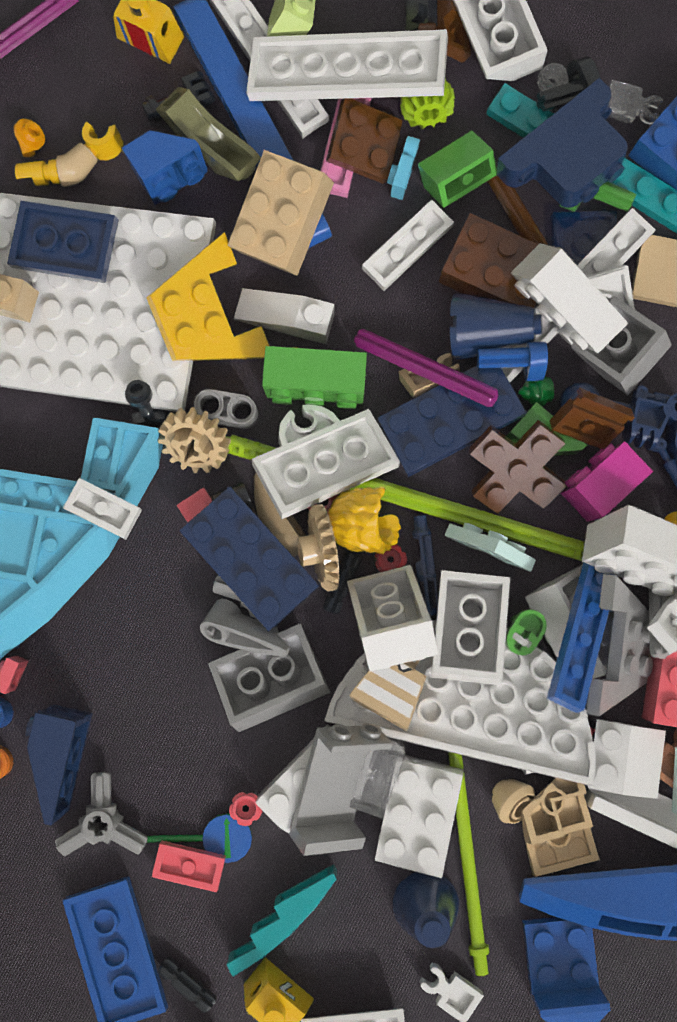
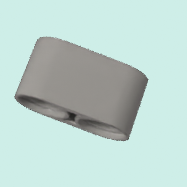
[194,389,259,429]

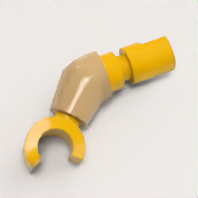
[15,121,123,187]

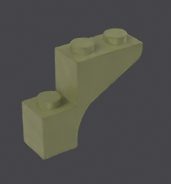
[156,87,261,182]

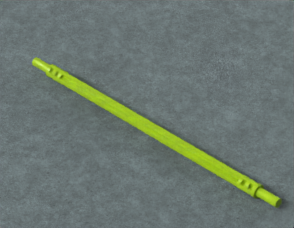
[225,435,585,561]

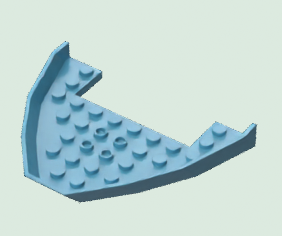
[0,417,163,659]

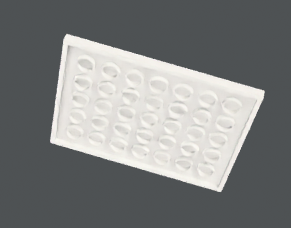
[0,193,216,412]

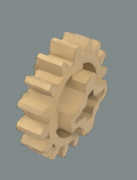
[158,407,231,473]

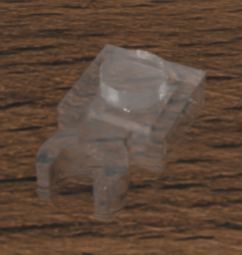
[609,80,663,124]

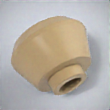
[492,779,535,824]

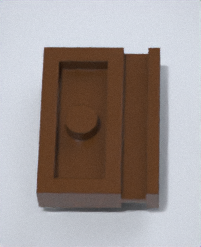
[549,388,635,449]

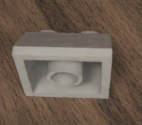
[571,296,672,395]

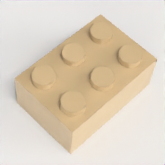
[227,150,334,276]

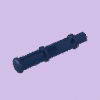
[412,515,438,617]

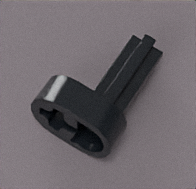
[536,56,602,112]

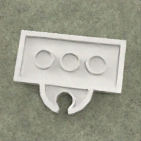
[252,404,400,519]

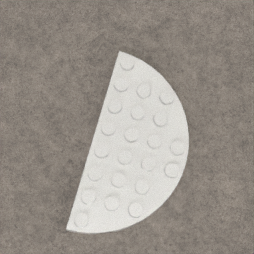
[325,620,596,786]

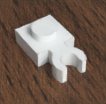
[420,963,484,1022]

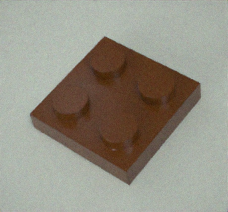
[326,98,403,184]

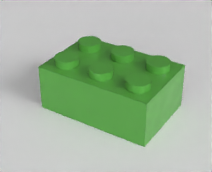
[262,346,367,409]

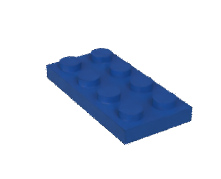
[62,876,168,1022]

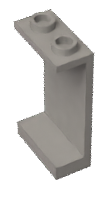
[289,723,393,856]

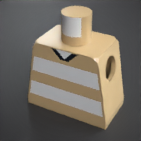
[349,660,426,732]

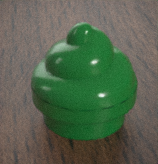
[518,377,554,407]

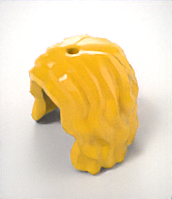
[328,486,401,554]

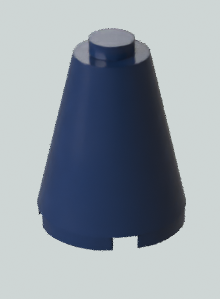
[450,293,543,360]
[393,871,459,948]

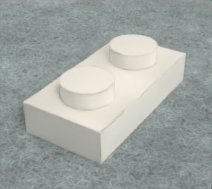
[63,478,142,540]

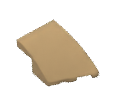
[521,778,600,877]

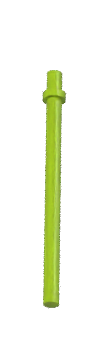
[448,752,489,976]

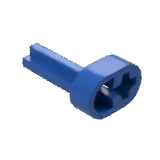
[477,342,548,381]

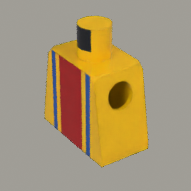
[113,0,184,64]

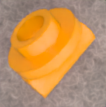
[14,119,45,158]

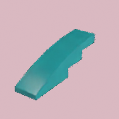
[226,864,337,976]

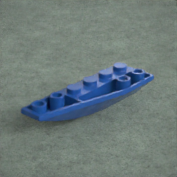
[519,864,677,941]

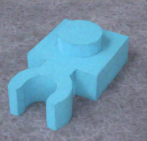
[387,136,420,200]

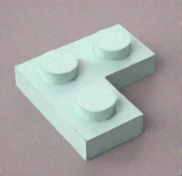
[445,523,536,572]

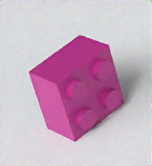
[561,441,653,522]

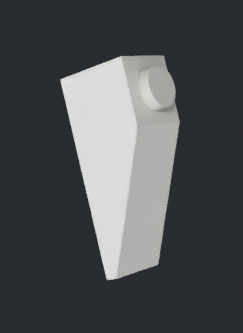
[234,288,335,344]

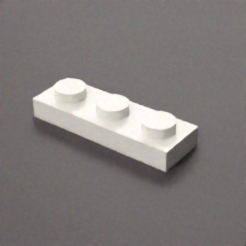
[362,200,454,291]

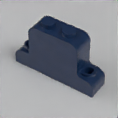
[497,78,628,208]

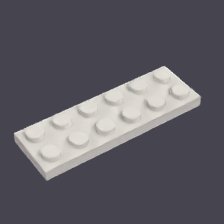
[247,29,448,101]

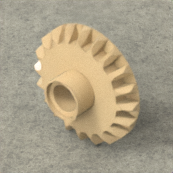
[297,504,339,592]

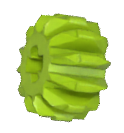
[400,78,455,129]

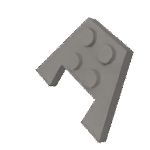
[586,574,653,716]

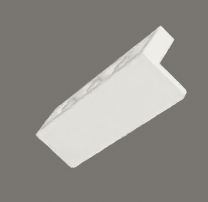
[585,788,677,849]

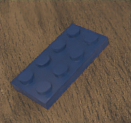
[378,366,526,477]
[179,486,319,631]

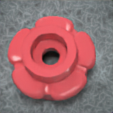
[229,792,262,826]

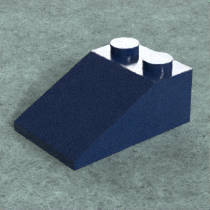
[26,705,93,825]

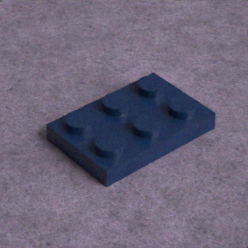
[7,200,119,283]

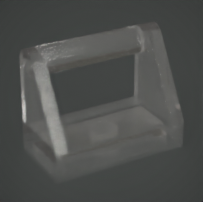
[350,737,405,818]

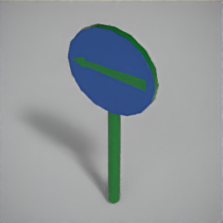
[147,813,252,863]

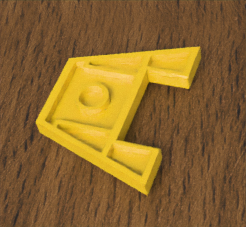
[146,232,269,361]

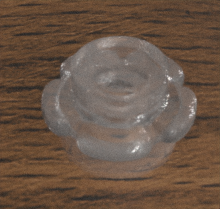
[537,63,569,91]

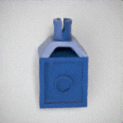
[522,917,610,1022]

